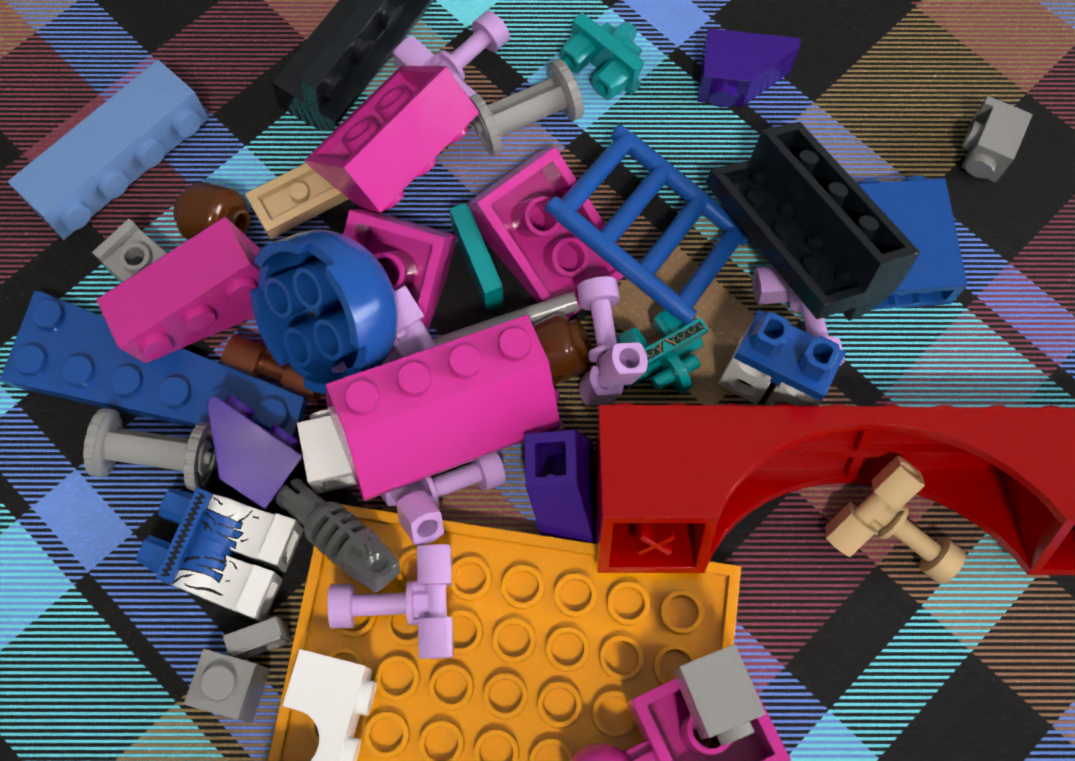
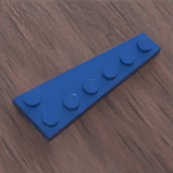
[0,290,308,439]

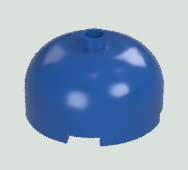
[250,230,398,394]

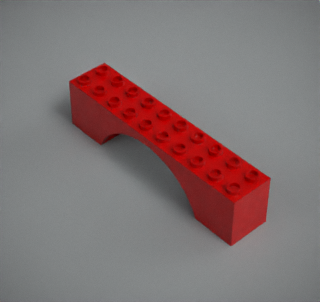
[594,403,1075,575]

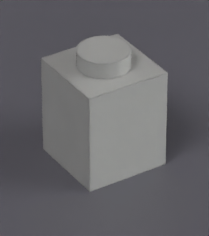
[673,644,766,746]
[183,648,270,722]

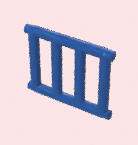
[545,125,751,325]

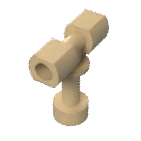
[825,455,966,584]

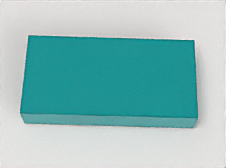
[449,203,503,312]

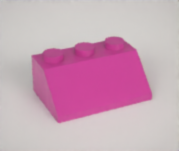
[304,66,479,213]

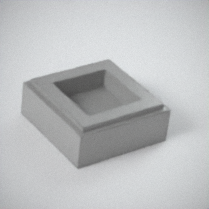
[223,616,292,660]

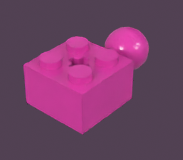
[570,678,791,761]

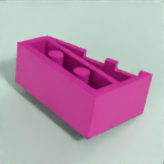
[96,217,261,364]

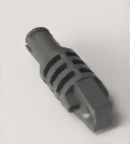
[276,478,400,593]

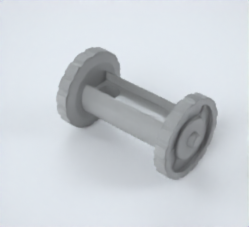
[469,58,584,156]
[83,408,216,491]

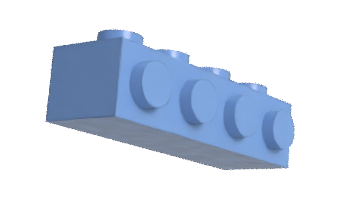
[7,60,209,240]

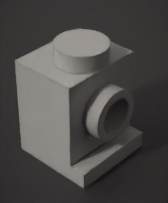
[961,96,1033,183]
[92,219,167,283]

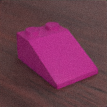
[466,147,624,318]
[343,209,458,330]

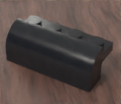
[272,0,434,131]
[706,122,920,321]

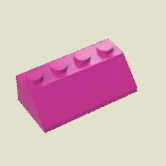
[325,315,561,501]

